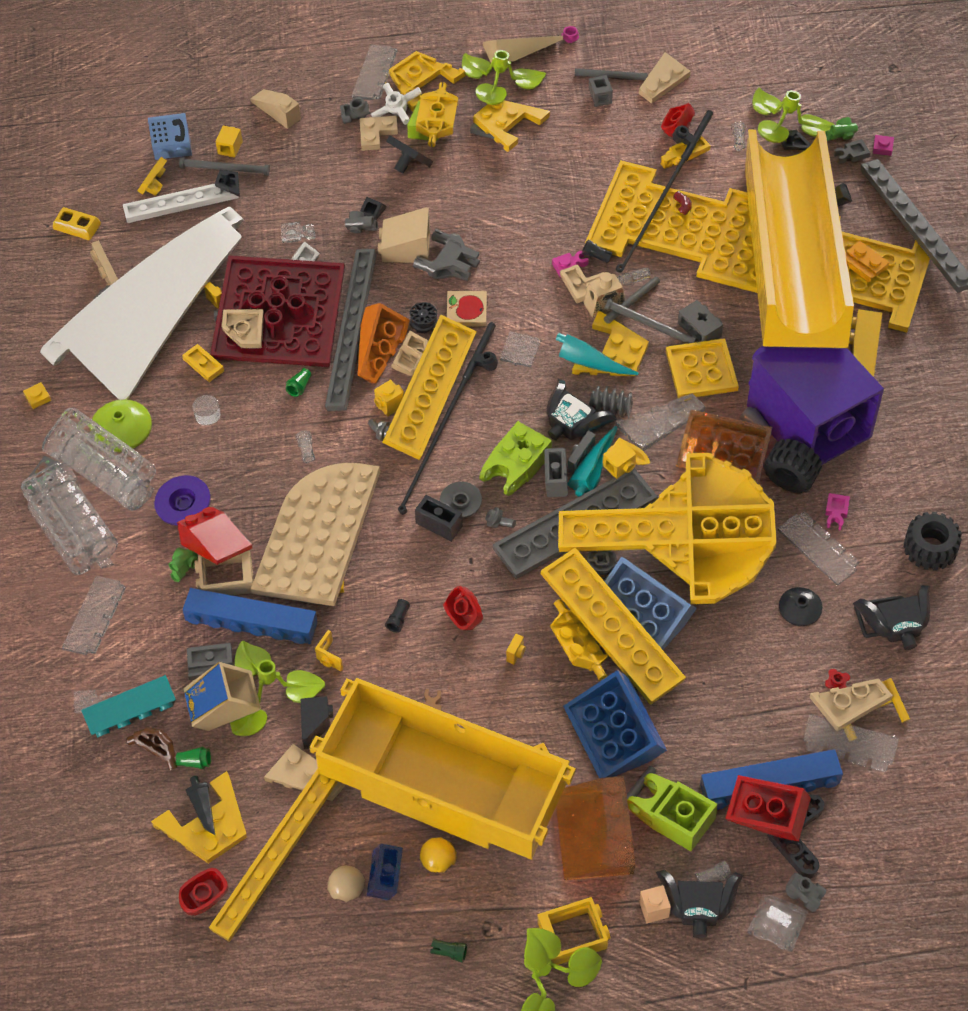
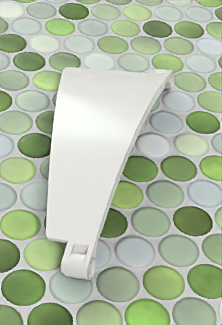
[40,207,244,400]

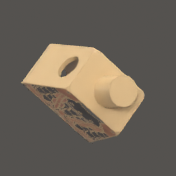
[584,272,625,318]

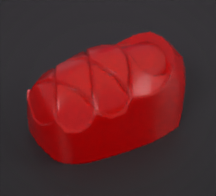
[661,102,695,137]
[443,586,483,630]
[179,868,228,916]

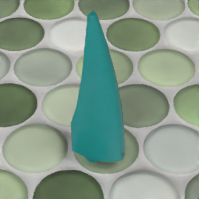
[556,333,639,375]
[568,426,618,497]

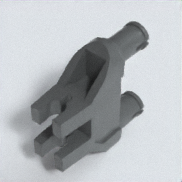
[413,229,480,281]

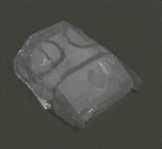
[747,893,808,952]

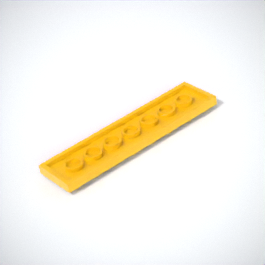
[382,315,477,460]
[541,548,686,705]

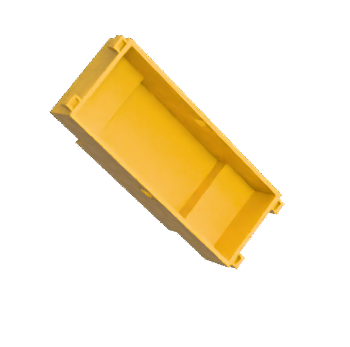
[310,678,576,860]

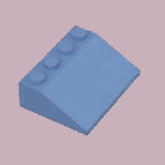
[604,557,697,650]

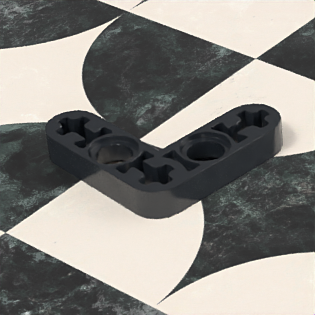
[767,794,824,879]

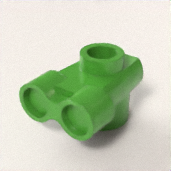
[825,117,858,141]
[169,547,198,582]

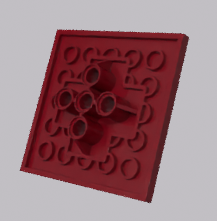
[210,255,345,367]

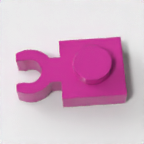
[552,251,589,277]
[825,493,850,530]

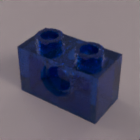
[367,843,403,900]

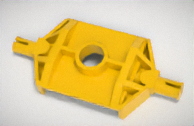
[416,82,459,147]
[550,599,609,681]

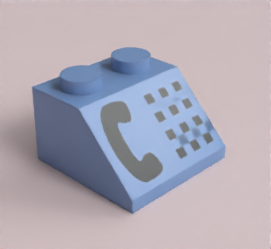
[148,113,192,160]

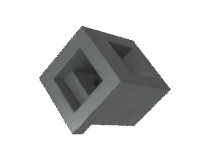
[589,75,613,107]

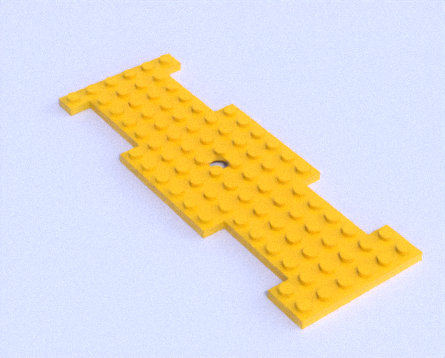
[585,160,930,332]

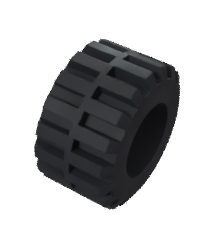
[763,439,822,493]
[904,512,962,571]

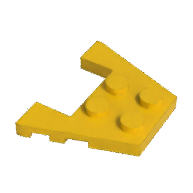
[389,51,466,112]
[473,100,550,152]
[572,311,649,376]
[151,771,247,864]

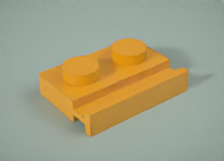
[845,241,889,283]

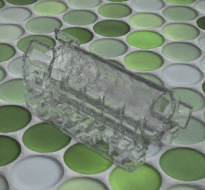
[21,462,118,575]

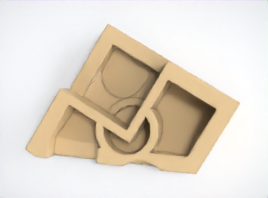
[391,331,428,376]

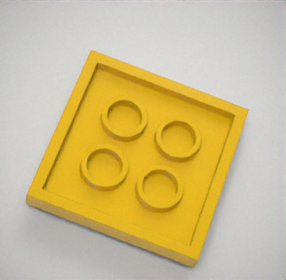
[666,338,739,400]

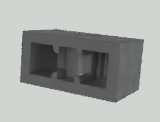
[678,300,723,342]

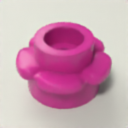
[561,26,579,43]

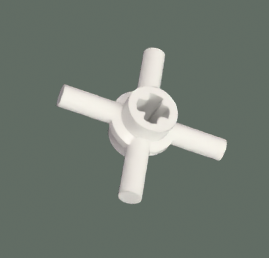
[371,83,422,125]

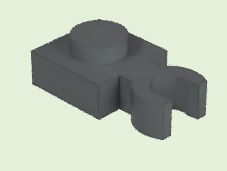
[834,139,870,164]

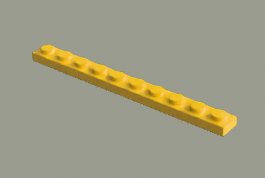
[209,769,339,942]

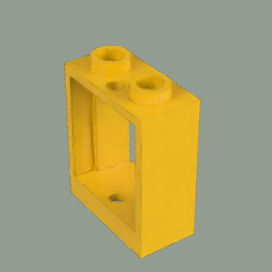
[537,897,611,965]

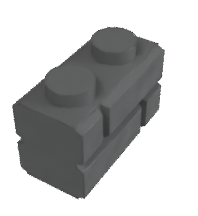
[545,448,568,497]

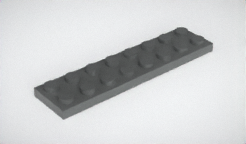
[493,468,658,579]

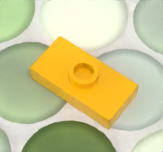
[182,344,224,382]

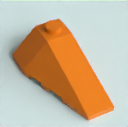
[358,303,410,384]

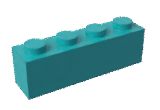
[81,675,176,738]

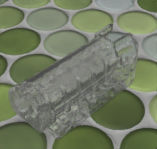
[42,408,156,511]

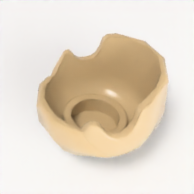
[327,865,365,902]

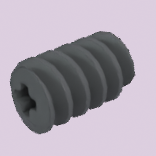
[589,386,633,418]

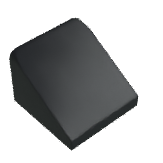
[360,197,386,220]

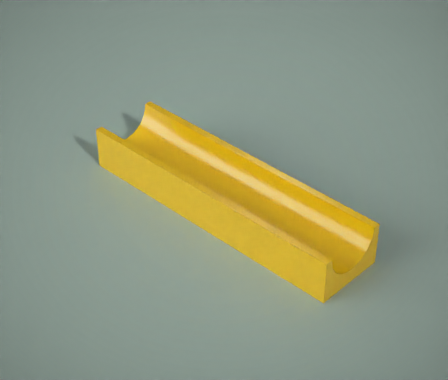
[745,130,854,348]

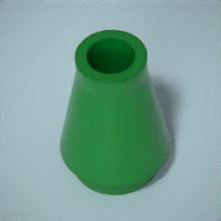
[285,368,312,397]
[176,746,211,769]

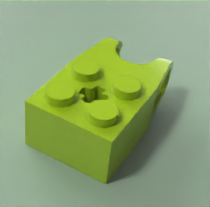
[479,421,552,496]
[626,773,717,852]

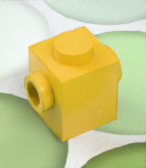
[374,379,404,417]
[603,441,636,479]

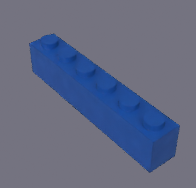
[183,588,318,644]
[700,749,843,810]

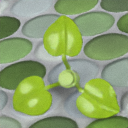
[462,50,546,105]
[752,87,835,143]
[230,641,325,736]
[521,928,602,1011]

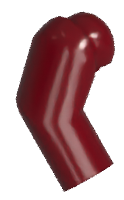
[673,191,692,216]

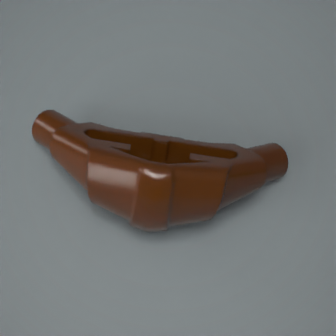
[126,727,178,770]

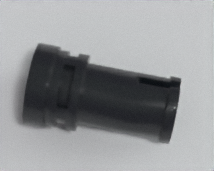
[582,239,612,264]
[385,599,410,633]

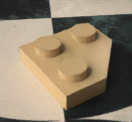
[222,309,264,348]

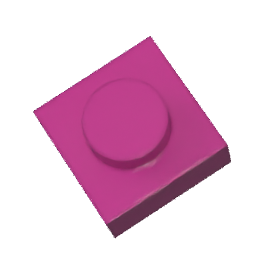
[873,135,894,156]

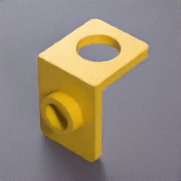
[315,630,343,671]

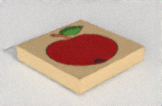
[447,291,487,326]

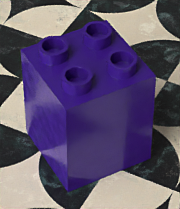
[747,346,884,465]

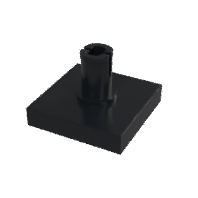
[386,135,433,174]

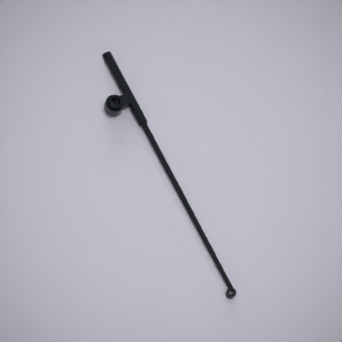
[616,110,713,273]
[398,322,498,515]

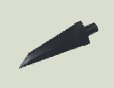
[186,776,215,835]

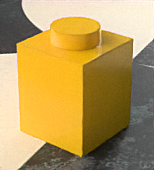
[215,125,243,158]

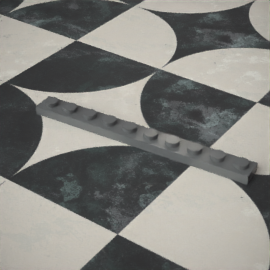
[860,159,968,293]
[325,249,377,411]

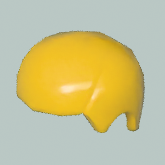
[419,837,457,873]

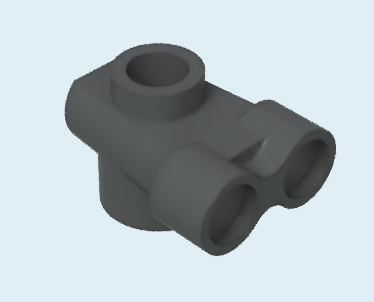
[340,97,370,124]
[345,211,378,234]
[786,873,827,912]

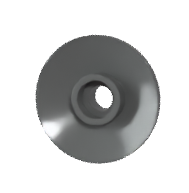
[440,482,482,518]

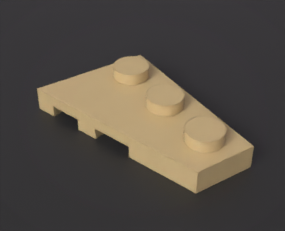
[639,52,691,104]
[90,240,118,286]
[810,678,893,731]
[264,744,346,801]

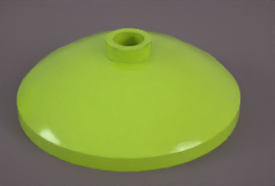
[90,399,152,452]

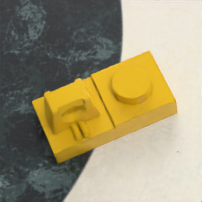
[137,157,167,196]

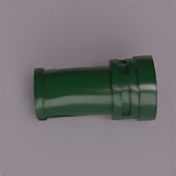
[430,938,468,963]

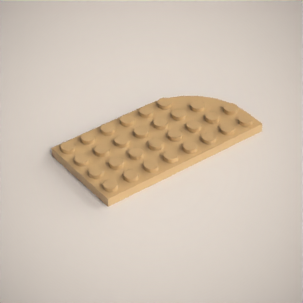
[251,463,381,606]

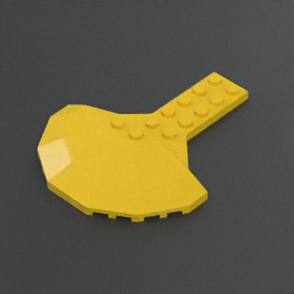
[558,453,776,604]

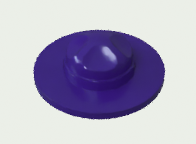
[154,475,211,526]

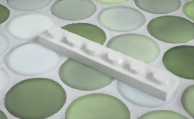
[123,184,239,223]

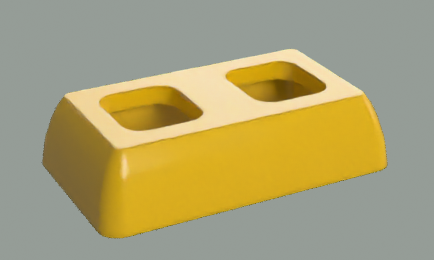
[53,207,101,240]

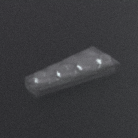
[616,393,706,451]

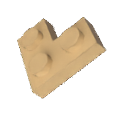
[360,116,398,151]
[560,265,604,303]

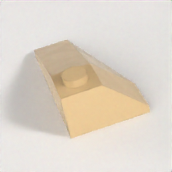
[483,36,563,62]

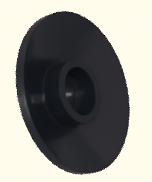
[779,587,823,626]

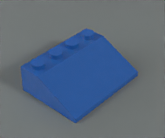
[563,670,667,782]

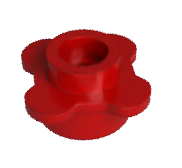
[825,669,850,689]

